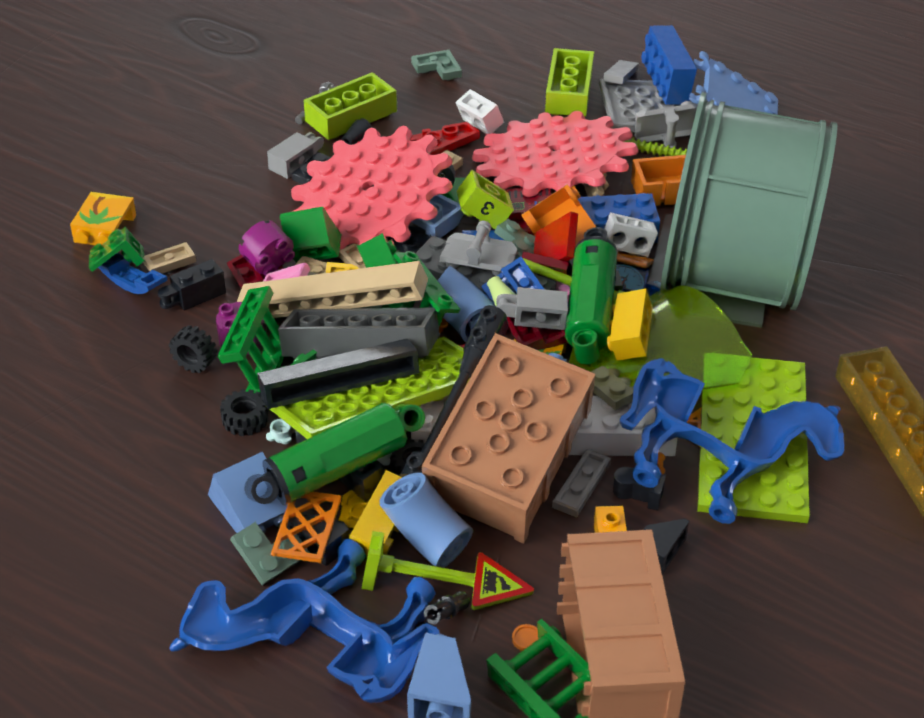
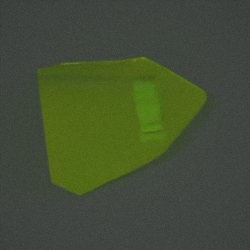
[569,285,752,390]

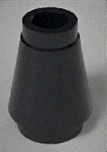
[342,118,372,145]

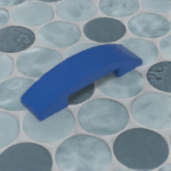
[98,253,168,294]

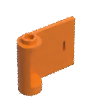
[522,184,596,247]

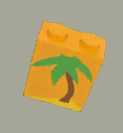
[70,192,136,245]

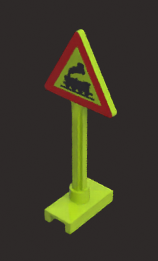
[361,531,534,610]

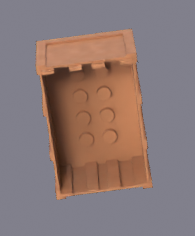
[422,333,596,544]
[557,530,685,718]

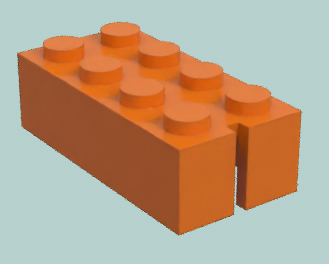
[631,155,686,206]

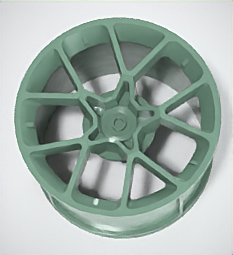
[660,91,838,311]

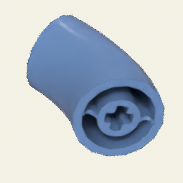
[430,266,495,342]
[380,473,473,568]

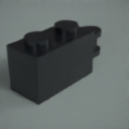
[158,259,226,311]

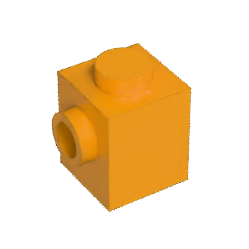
[594,506,627,533]

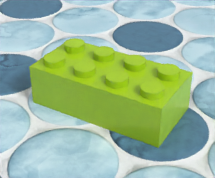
[545,48,594,117]
[304,72,397,140]

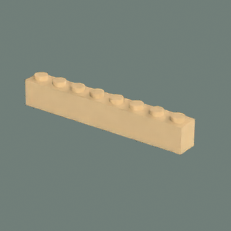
[237,261,428,318]

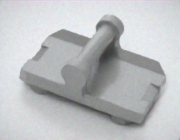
[635,101,698,148]
[440,221,517,276]

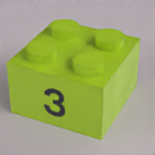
[457,170,514,230]

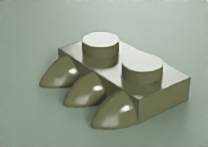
[591,366,634,410]

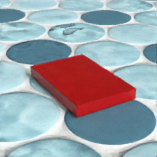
[533,211,578,262]

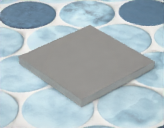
[599,79,680,132]

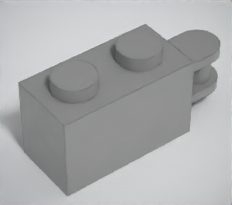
[267,132,324,179]
[496,287,568,330]

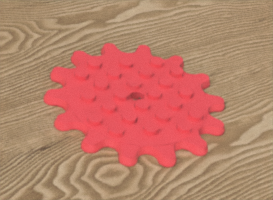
[472,111,639,197]
[291,126,453,250]

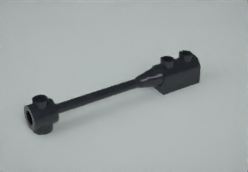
[400,305,509,477]

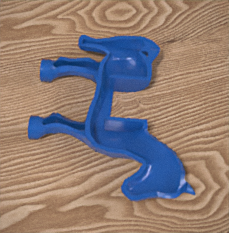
[620,358,844,524]
[169,539,439,703]

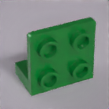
[89,227,145,272]

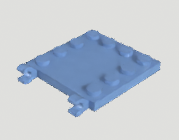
[689,51,778,115]

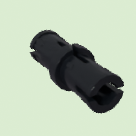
[424,591,470,624]

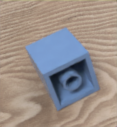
[208,452,288,533]
[407,633,471,718]

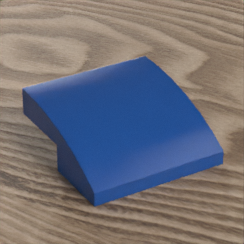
[481,257,545,303]

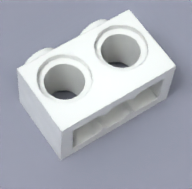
[455,89,504,134]
[604,212,658,257]

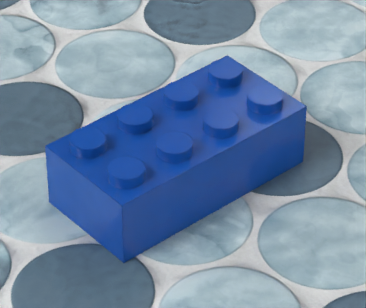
[641,26,697,105]
[578,193,660,243]

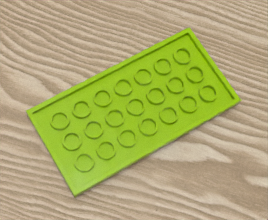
[266,337,470,439]
[697,353,809,523]

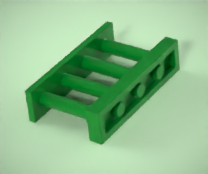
[382,251,460,327]
[217,286,284,393]
[486,619,591,718]

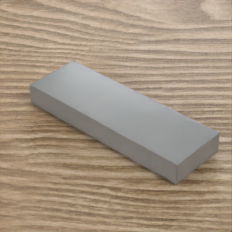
[603,60,639,84]
[552,449,611,517]

